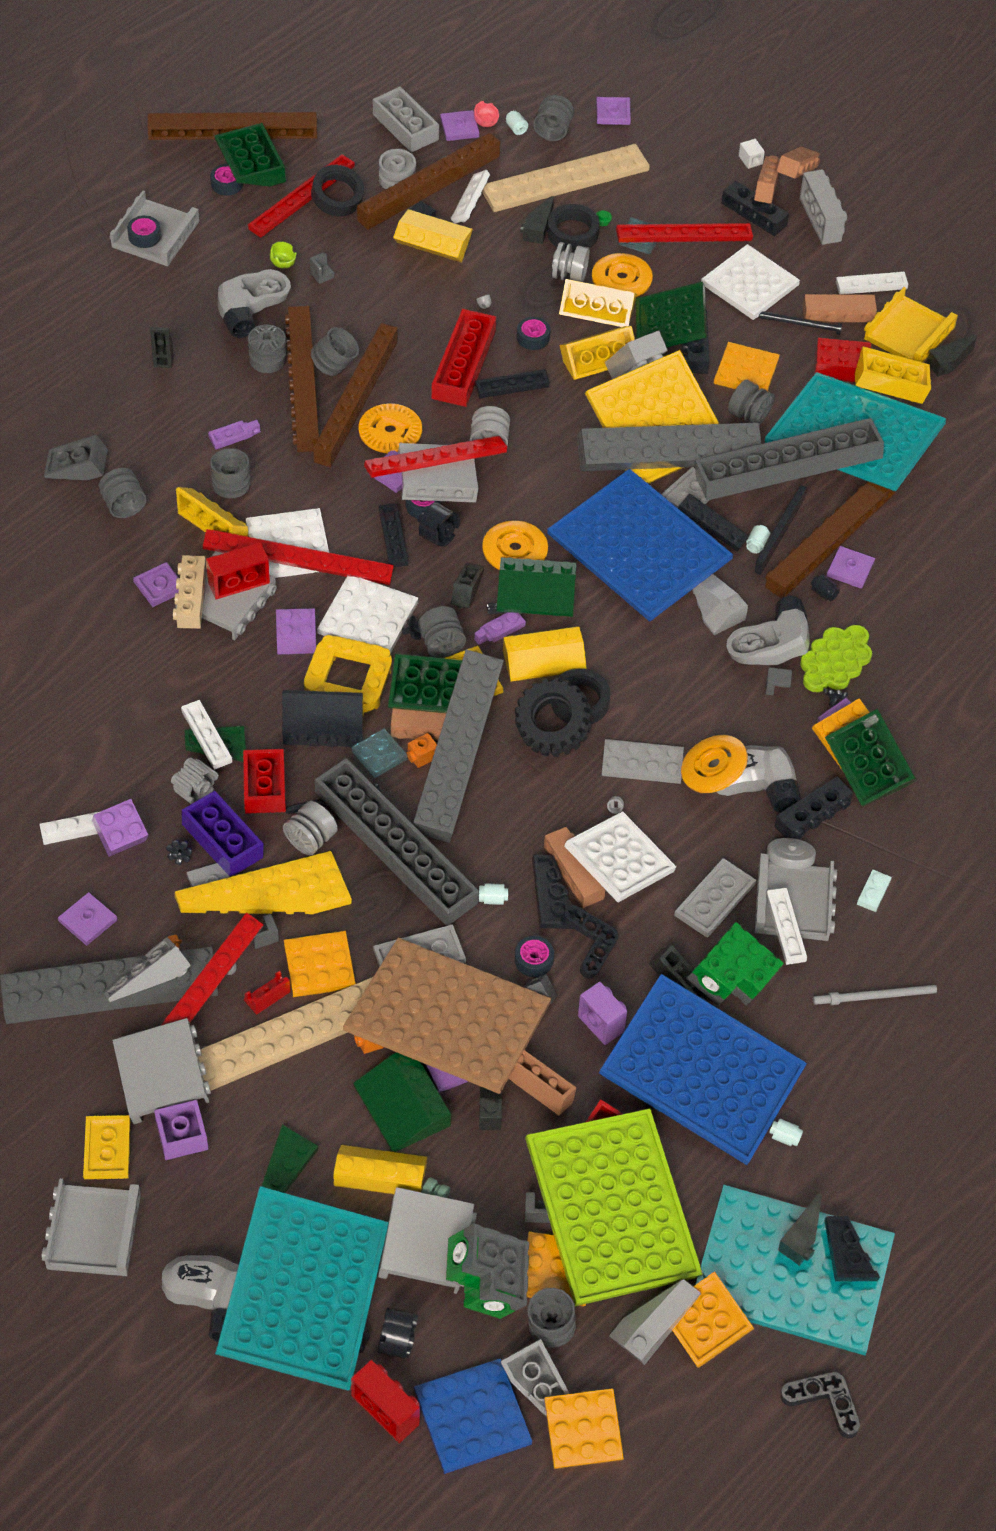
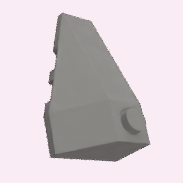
[692,574,748,635]
[104,937,191,1002]
[609,1279,701,1365]
[500,1339,570,1416]

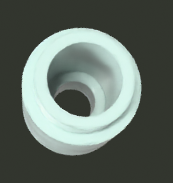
[506,111,528,135]
[746,525,770,553]
[479,884,508,905]
[770,1119,803,1146]

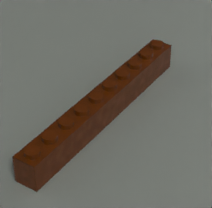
[147,112,317,140]
[357,132,500,230]
[285,306,319,452]
[313,323,398,467]
[765,481,896,598]

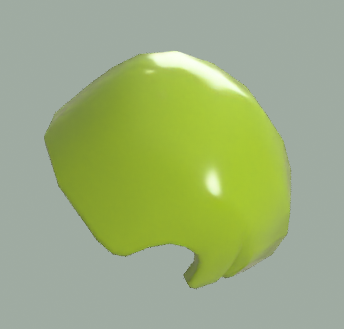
[270,242,296,269]

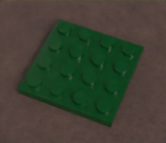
[636,281,707,348]

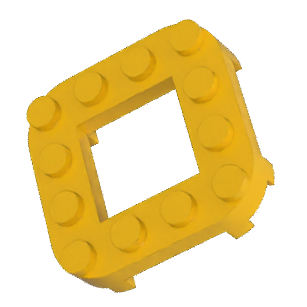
[304,635,392,715]

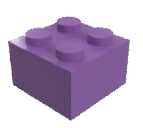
[276,608,316,654]
[92,799,148,857]
[578,982,627,1045]
[154,1100,208,1160]

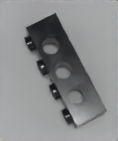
[721,181,789,237]
[682,310,709,374]
[774,777,853,839]

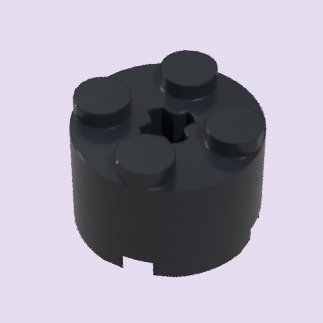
[418,502,460,547]
[378,1307,418,1358]

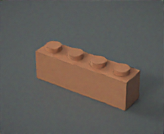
[776,146,820,178]
[754,156,780,203]
[803,294,877,322]
[391,709,446,741]
[544,827,606,908]
[509,1050,576,1116]

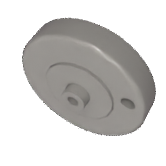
[767,838,816,869]

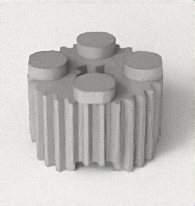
[171,758,219,804]

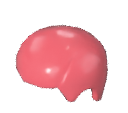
[474,101,499,127]

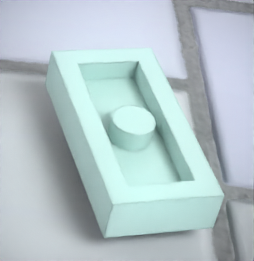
[857,870,892,912]

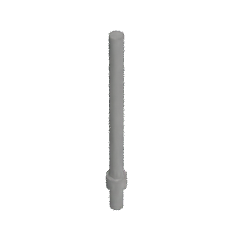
[813,985,937,1005]

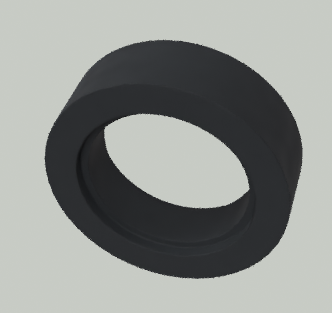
[311,165,364,217]
[547,204,600,252]
[551,668,610,724]

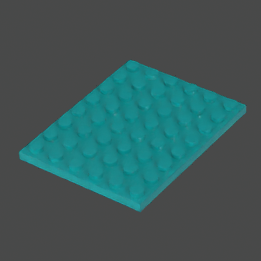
[765,372,946,491]
[696,1185,895,1355]
[215,1186,389,1391]

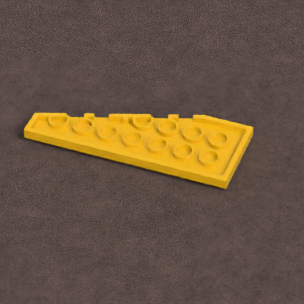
[175,851,352,914]

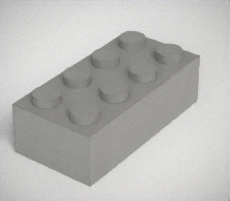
[373,87,439,153]
[799,169,847,245]
[605,331,668,379]

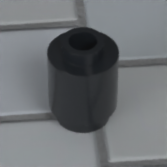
[811,575,840,601]

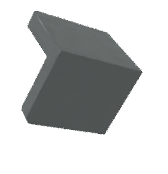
[310,252,334,284]
[765,668,792,695]
[252,914,279,949]
[524,974,557,1004]
[525,1192,550,1223]

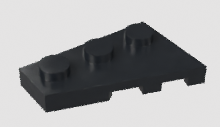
[824,1216,880,1281]

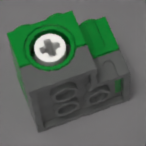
[686,922,784,1006]
[446,1223,529,1319]

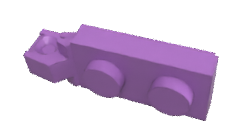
[208,420,260,450]
[474,612,526,645]

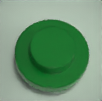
[596,210,612,226]

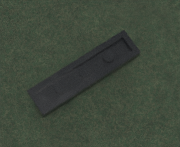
[475,369,549,399]
[678,494,749,552]
[378,504,408,567]

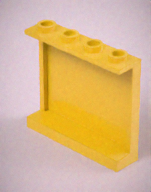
[864,287,958,363]

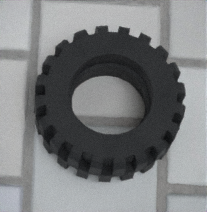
[514,678,592,757]

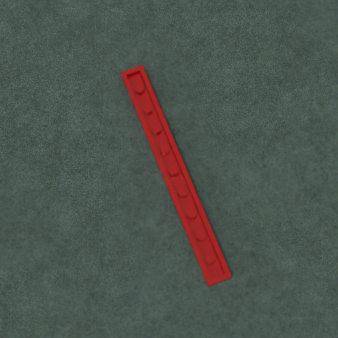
[203,529,394,585]

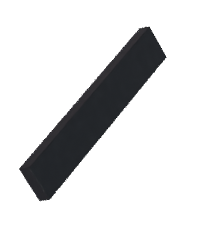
[755,485,807,575]

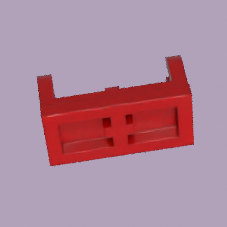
[244,970,290,1015]

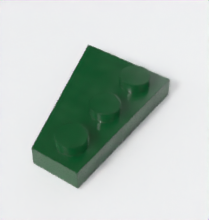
[185,726,246,762]
[262,1124,318,1193]

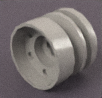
[552,242,590,282]
[470,406,510,455]
[283,801,338,856]

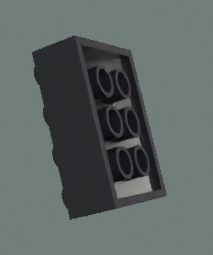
[282,690,363,748]

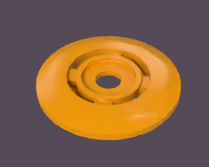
[592,253,653,297]
[359,404,422,453]
[482,521,548,570]
[681,735,748,793]

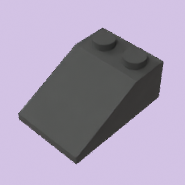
[44,435,108,481]

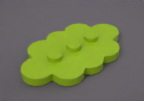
[800,625,872,692]

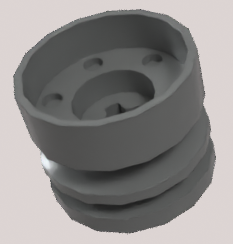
[533,95,574,141]
[248,324,287,373]
[311,327,359,376]
[728,379,775,425]
[210,448,251,498]
[98,468,146,518]
[418,606,466,658]
[527,1288,576,1348]

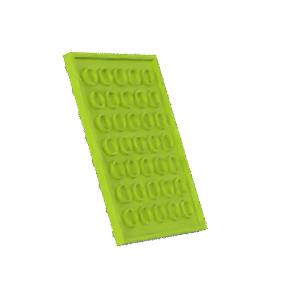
[525,1109,703,1306]

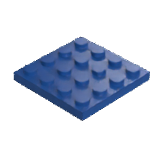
[414,1358,532,1474]

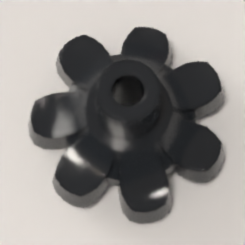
[402,615,421,640]
[823,688,848,707]
[166,840,192,865]

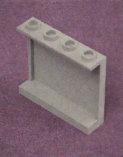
[110,191,199,266]
[398,443,478,502]
[176,551,277,640]
[754,853,837,941]
[113,1018,211,1124]
[42,1178,141,1276]
[378,1187,477,1294]

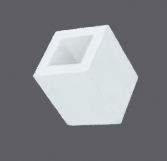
[739,139,765,169]

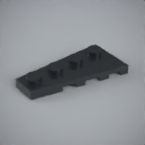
[532,855,581,929]

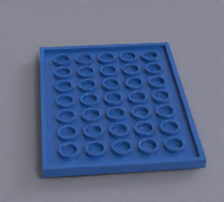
[547,469,733,622]
[599,974,807,1165]

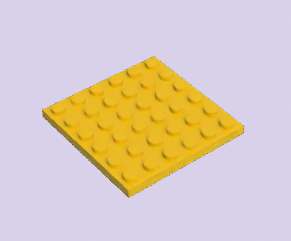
[585,350,719,484]

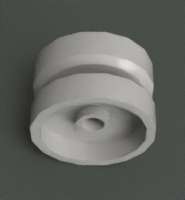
[379,149,416,189]

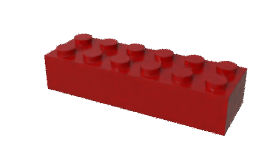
[432,309,496,407]

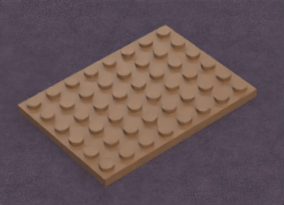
[343,937,551,1094]

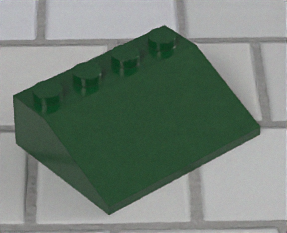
[214,123,286,186]
[496,557,576,617]
[388,654,462,713]
[825,709,917,807]
[353,1053,451,1152]

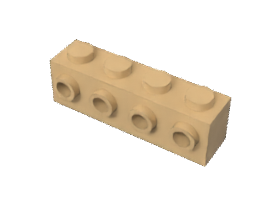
[173,555,206,629]

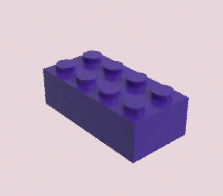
[182,791,263,877]

